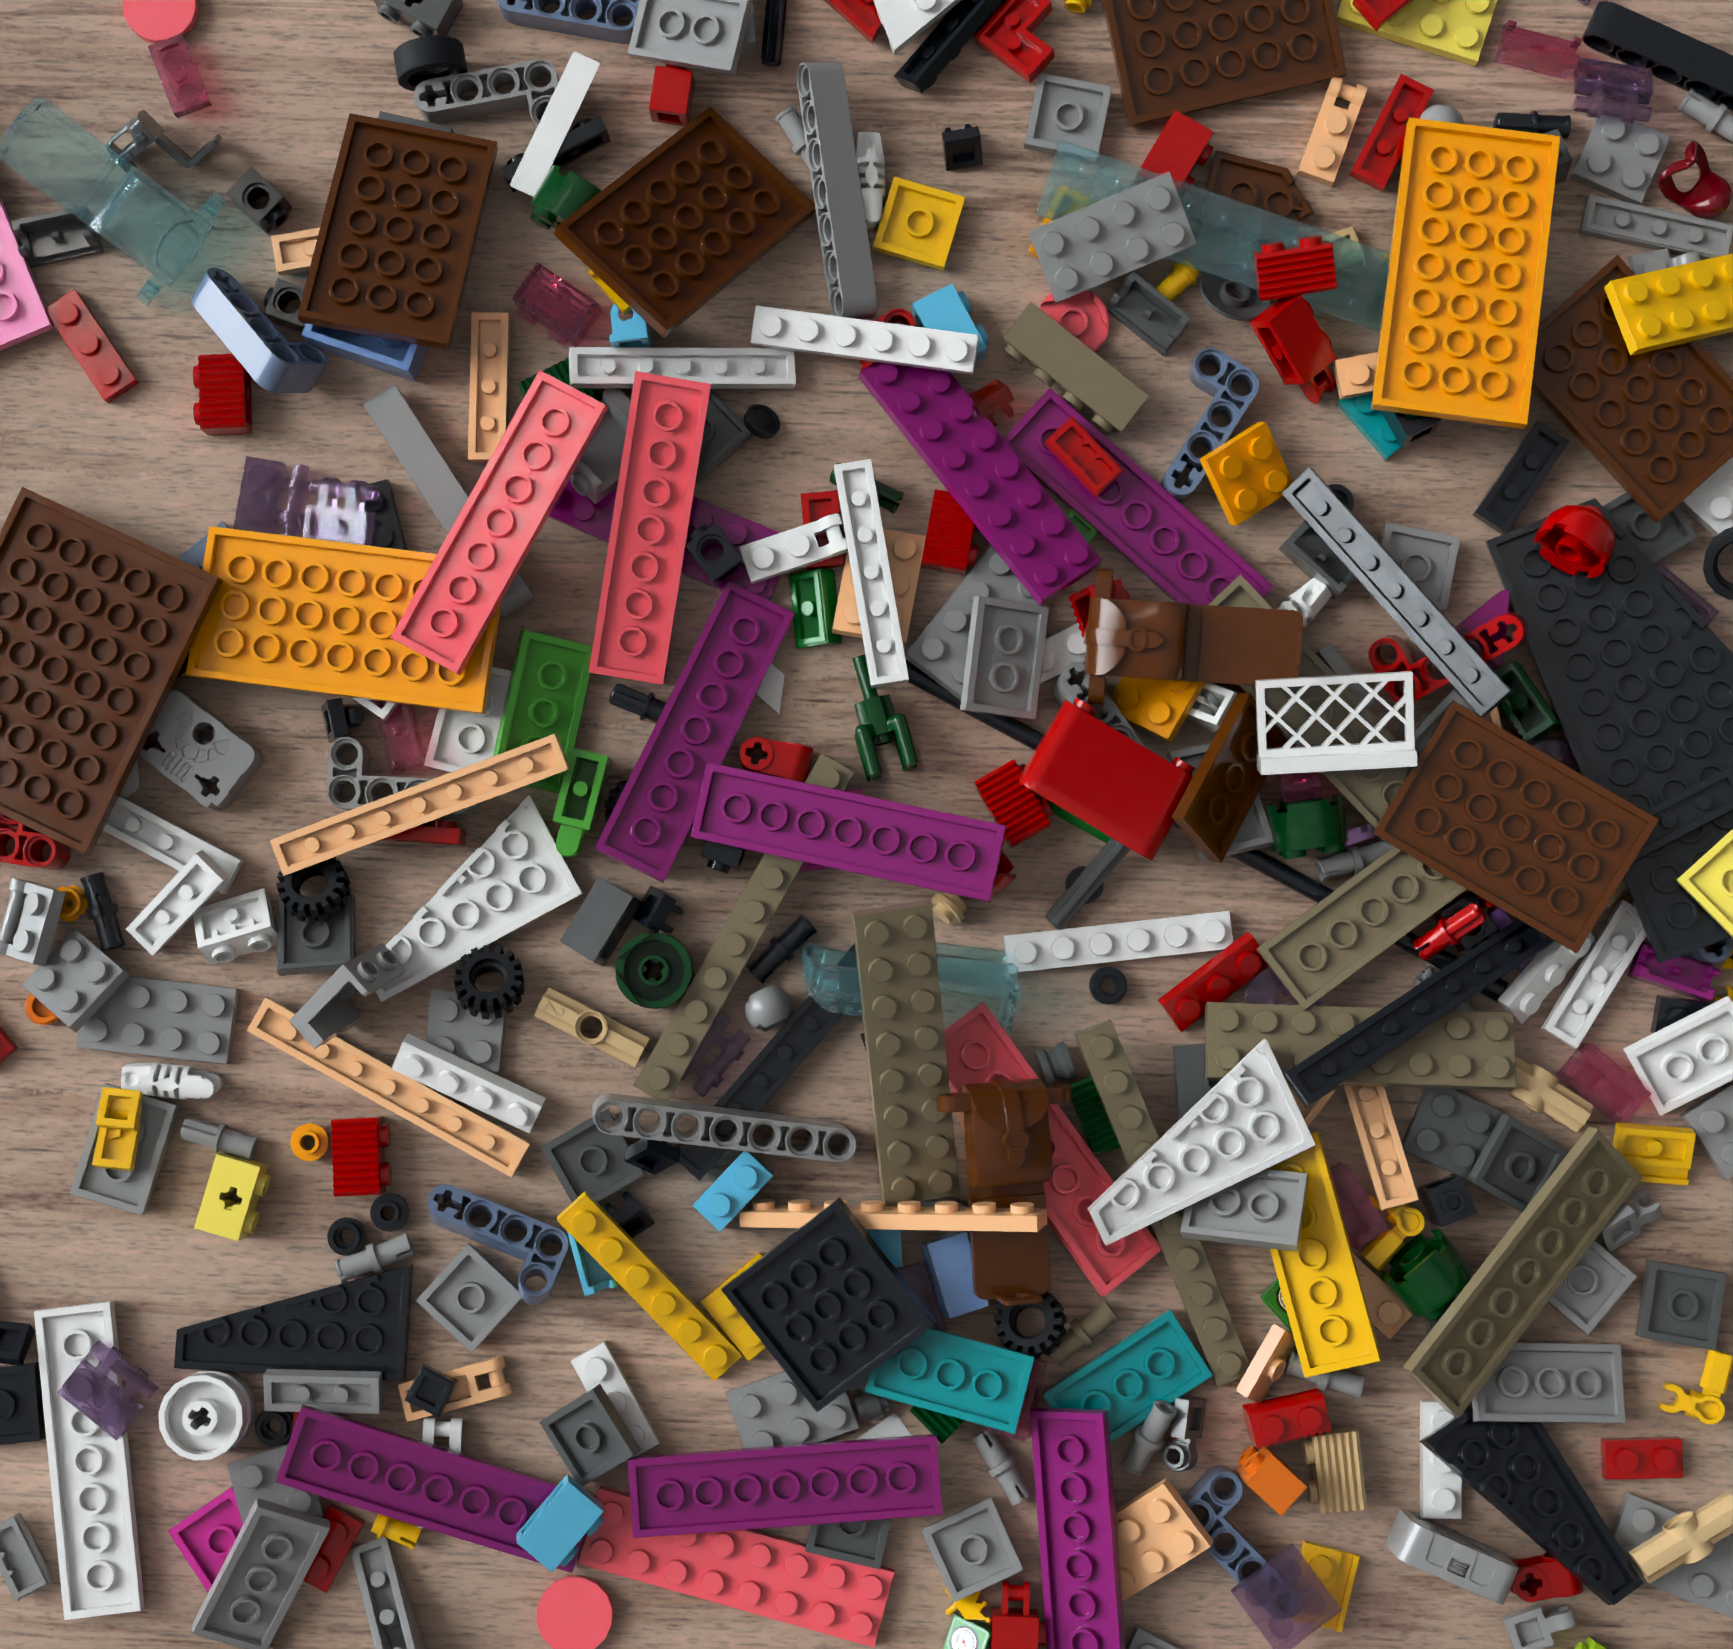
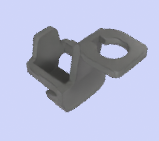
[106,110,222,183]

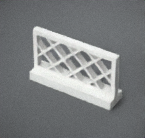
[1255,671,1418,775]

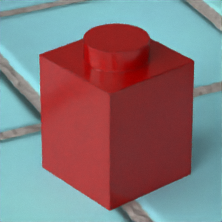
[649,64,695,126]

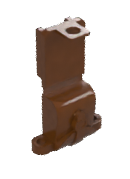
[1084,568,1303,705]
[937,1078,1072,1306]

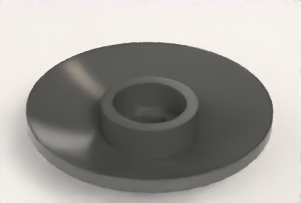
[1199,263,1272,321]

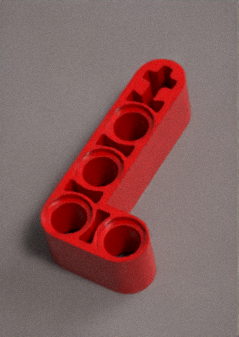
[1368,612,1528,703]
[0,814,70,870]

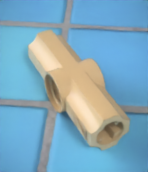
[534,987,651,1068]
[1509,1055,1594,1133]
[1629,1492,1733,1584]

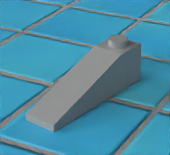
[350,1537,426,1649]

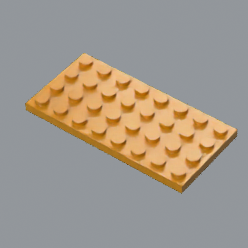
[1371,117,1560,429]
[186,526,502,714]

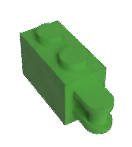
[552,747,613,858]

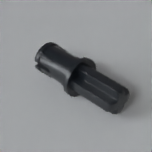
[1493,110,1571,139]
[609,683,666,723]

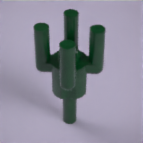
[852,655,919,782]

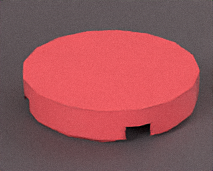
[123,0,199,45]
[1040,290,1110,353]
[536,1574,614,1649]

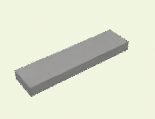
[1579,194,1733,260]

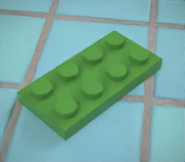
[493,630,592,793]

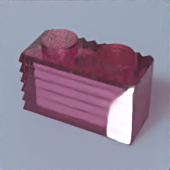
[512,263,602,347]

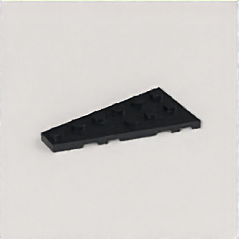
[174,1264,413,1381]
[1419,1405,1644,1605]

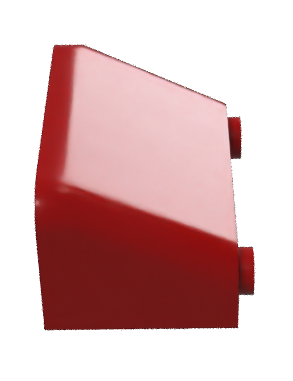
[1018,697,1195,861]

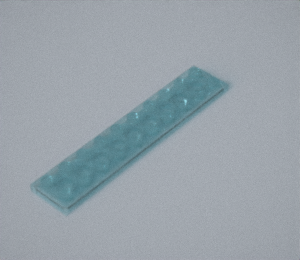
[1035,139,1390,332]

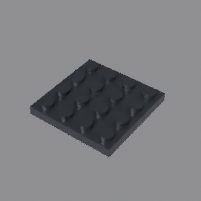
[721,1197,937,1412]

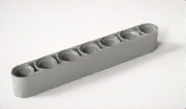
[797,61,877,319]
[364,385,535,618]
[591,1093,857,1163]

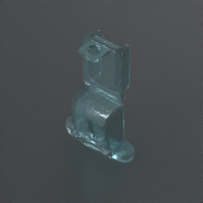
[0,97,226,306]
[801,942,1022,1032]

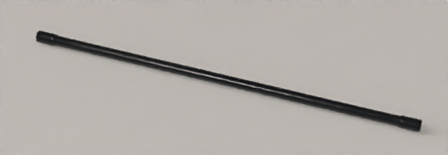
[906,660,1508,1002]

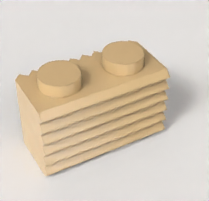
[1302,1426,1367,1514]

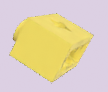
[194,1152,271,1241]

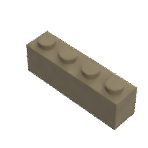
[1002,302,1149,434]

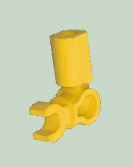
[1360,1195,1425,1272]
[1657,1349,1733,1425]

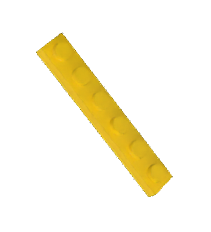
[557,1191,743,1382]

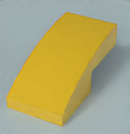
[92,1087,143,1172]

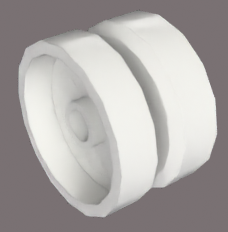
[158,1370,256,1461]

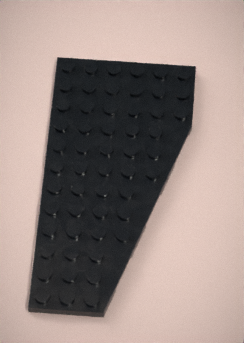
[1486,498,1733,964]

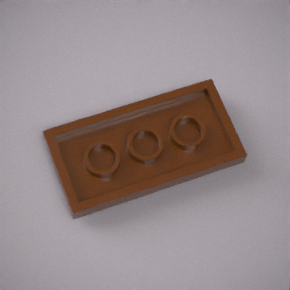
[1172,693,1286,863]

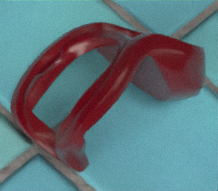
[1658,141,1732,219]

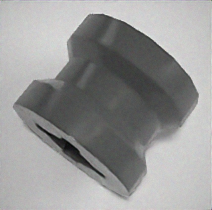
[1035,1041,1077,1085]

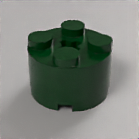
[529,165,601,230]
[1266,794,1349,859]
[616,932,695,1009]
[1381,1229,1472,1321]

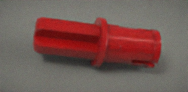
[1413,903,1486,961]

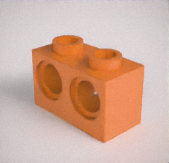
[1236,1445,1307,1516]

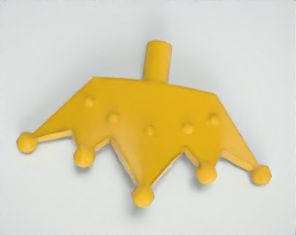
[945,1587,991,1623]

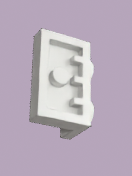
[193,888,277,964]

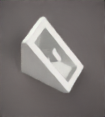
[1186,682,1237,733]

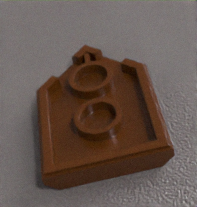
[1197,150,1314,241]

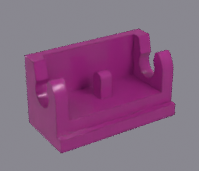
[1627,941,1720,1001]

